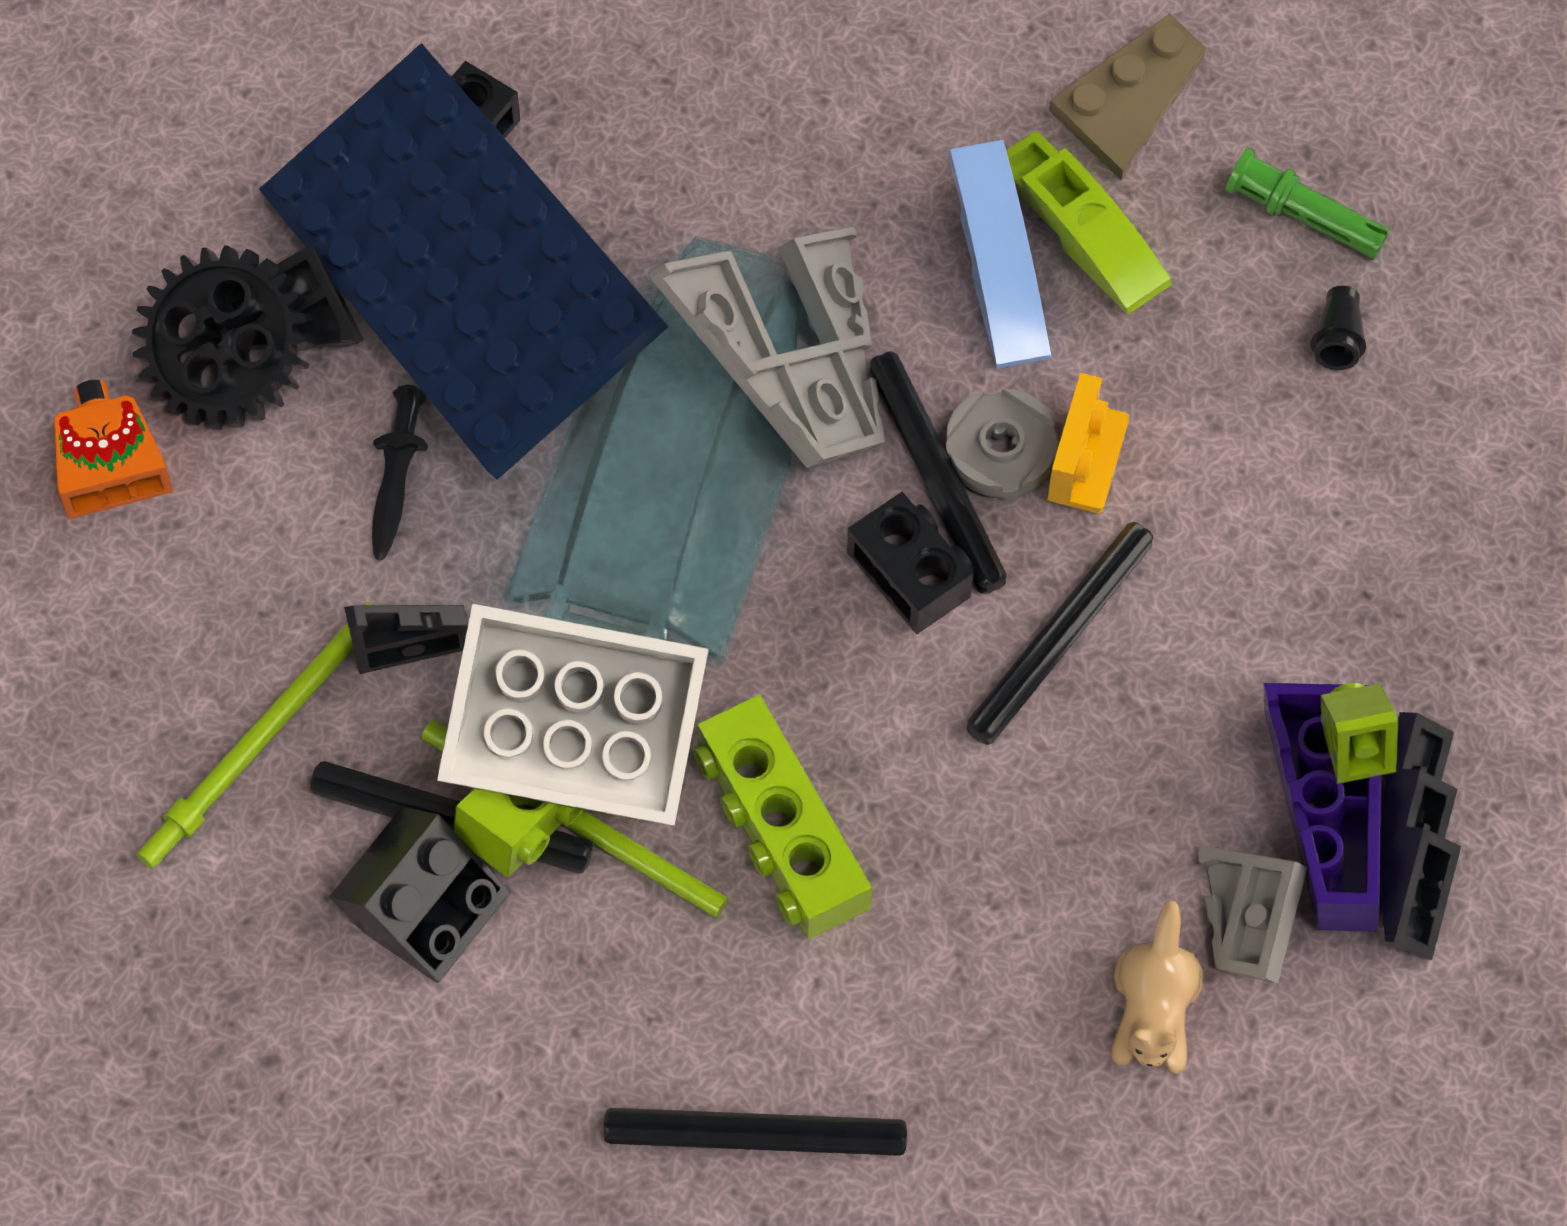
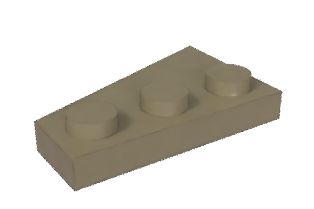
[1049,13,1206,181]

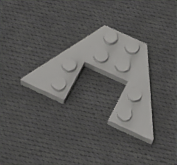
[648,227,885,468]

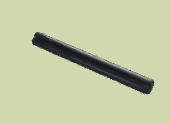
[870,351,1007,594]
[967,522,1154,745]
[310,761,593,874]
[603,1108,907,1156]

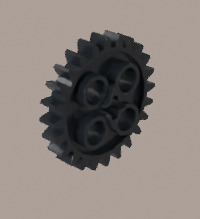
[132,245,314,430]

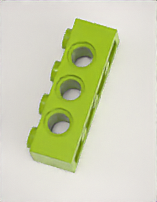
[693,694,872,940]
[454,788,584,878]

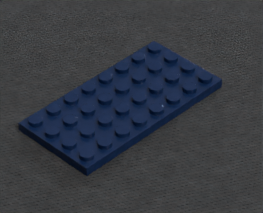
[259,43,669,480]

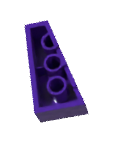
[1263,683,1383,932]

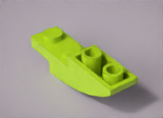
[1006,130,1172,315]

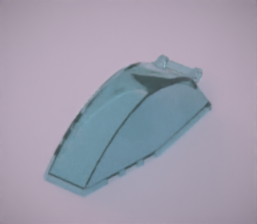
[505,236,800,663]

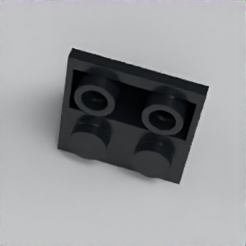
[329,807,511,983]

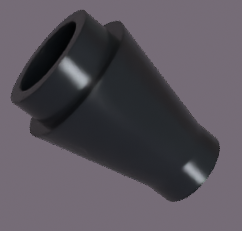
[1310,286,1366,370]

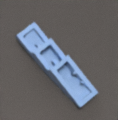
[949,140,1051,369]

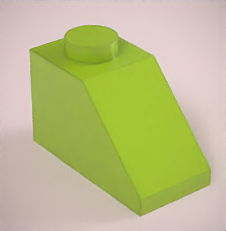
[1321,683,1398,784]

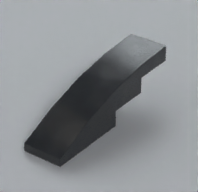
[1380,712,1461,960]

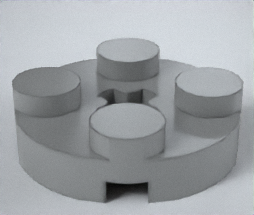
[946,389,1058,501]

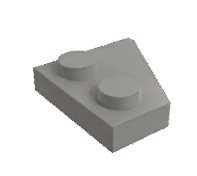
[1198,845,1307,984]

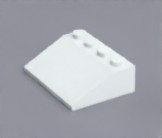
[437,604,708,826]

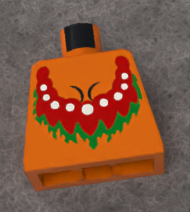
[54,380,173,519]

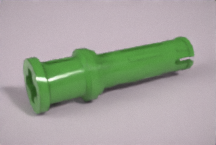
[1225,147,1390,260]

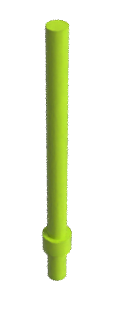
[135,602,373,870]
[421,719,729,919]

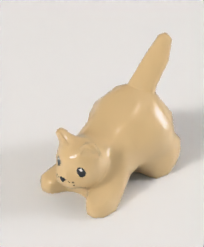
[1111,900,1203,1074]

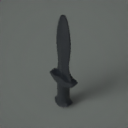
[372,384,428,561]

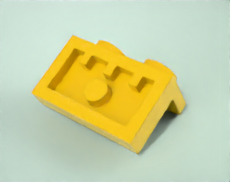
[1047,373,1129,514]

